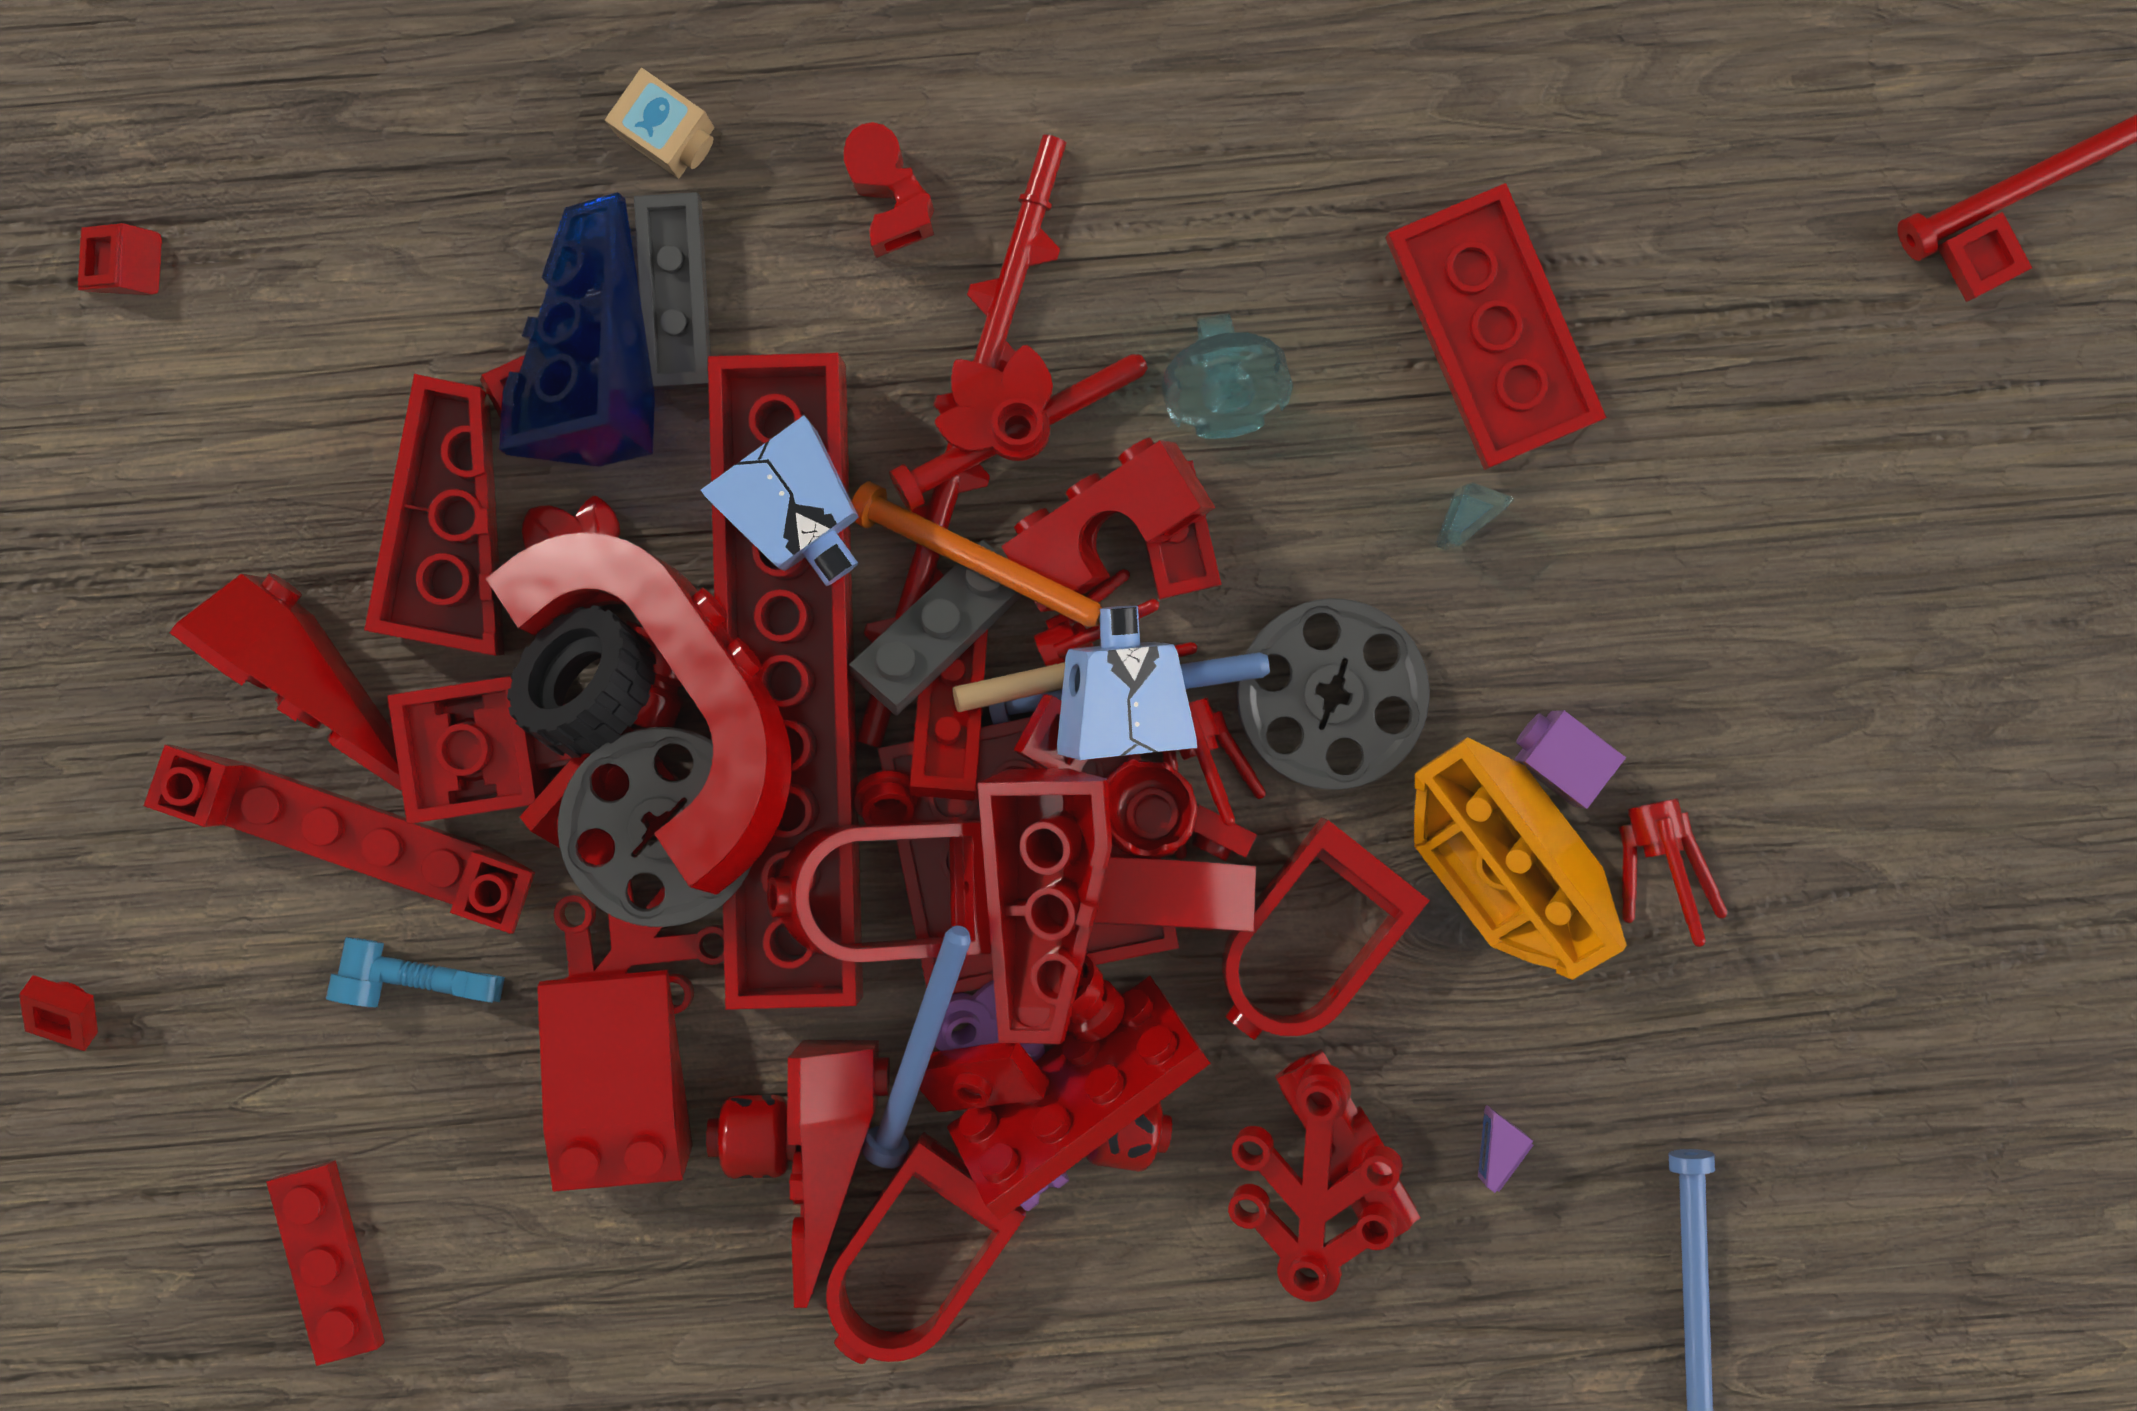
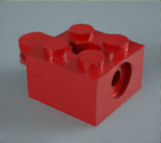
[387,676,572,824]

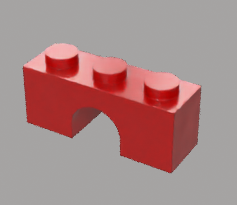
[1001,437,1216,612]

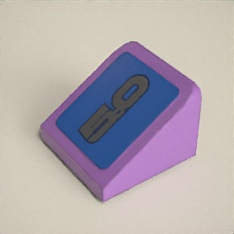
[1478,1105,1534,1193]

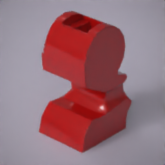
[844,122,934,258]

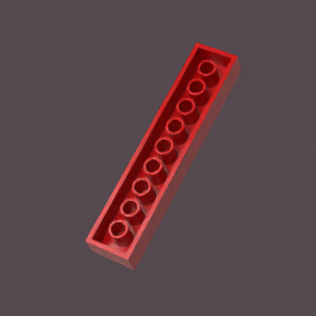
[708,353,863,1010]

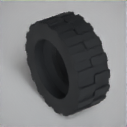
[507,605,656,758]

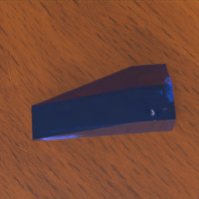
[499,192,655,467]

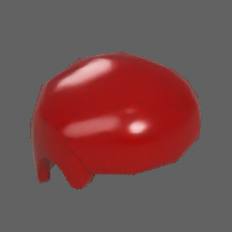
[1106,759,1199,858]

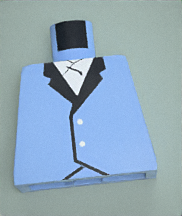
[701,415,859,586]
[1057,606,1197,760]

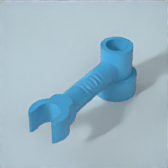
[326,937,505,1008]

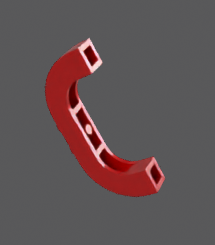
[486,533,792,895]

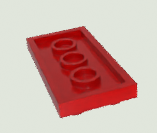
[1385,183,1607,471]
[947,976,1211,1221]

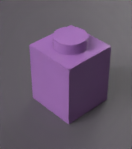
[1514,710,1626,809]

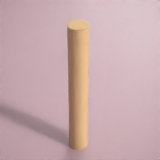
[953,662,1065,712]

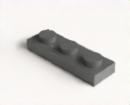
[634,192,711,391]
[849,540,1023,716]

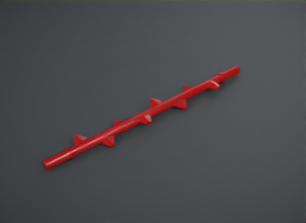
[856,135,1066,748]

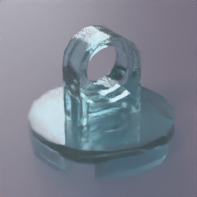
[1162,313,1293,439]

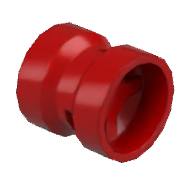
[1068,956,1125,1043]

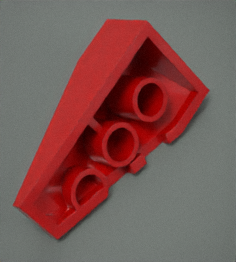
[169,573,402,791]
[977,768,1112,1044]
[787,1040,890,1308]

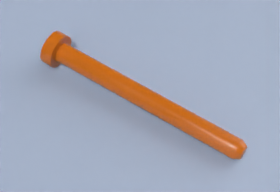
[852,481,1102,627]

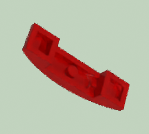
[1093,857,1256,932]

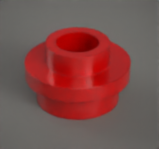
[853,771,919,824]

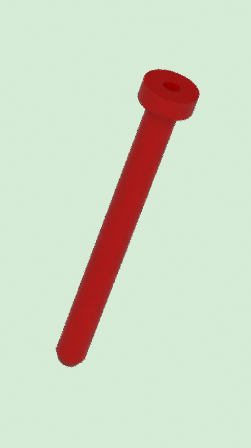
[1897,114,2137,261]
[889,354,1148,511]

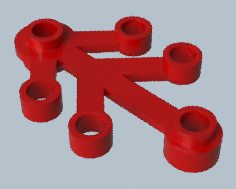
[553,878,724,1014]
[1228,1064,1403,1302]

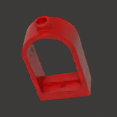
[1222,817,1430,1040]
[767,820,991,962]
[826,1132,1026,1364]

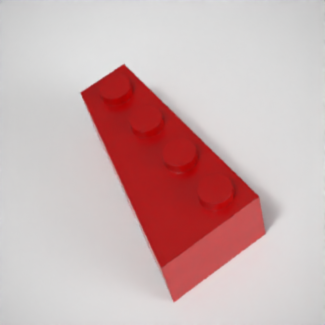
[364,374,505,656]

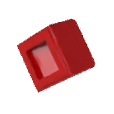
[78,223,162,295]

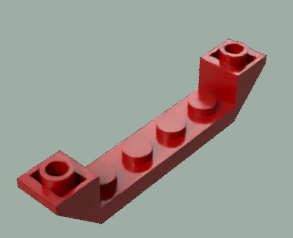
[143,745,535,934]

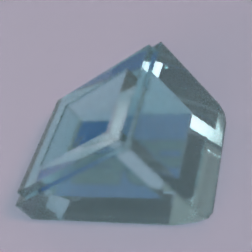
[1436,482,1514,550]

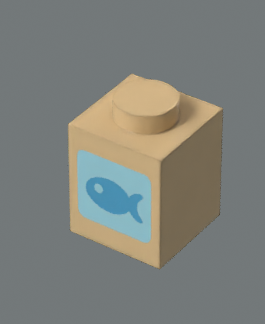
[605,67,715,179]

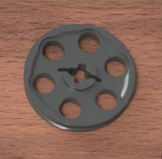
[1236,598,1430,790]
[558,727,751,927]

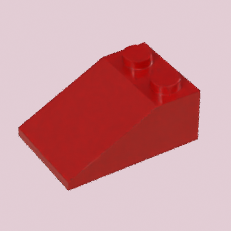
[537,970,693,1192]

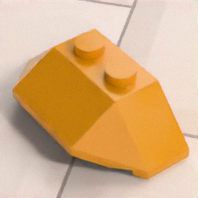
[1414,737,1627,980]

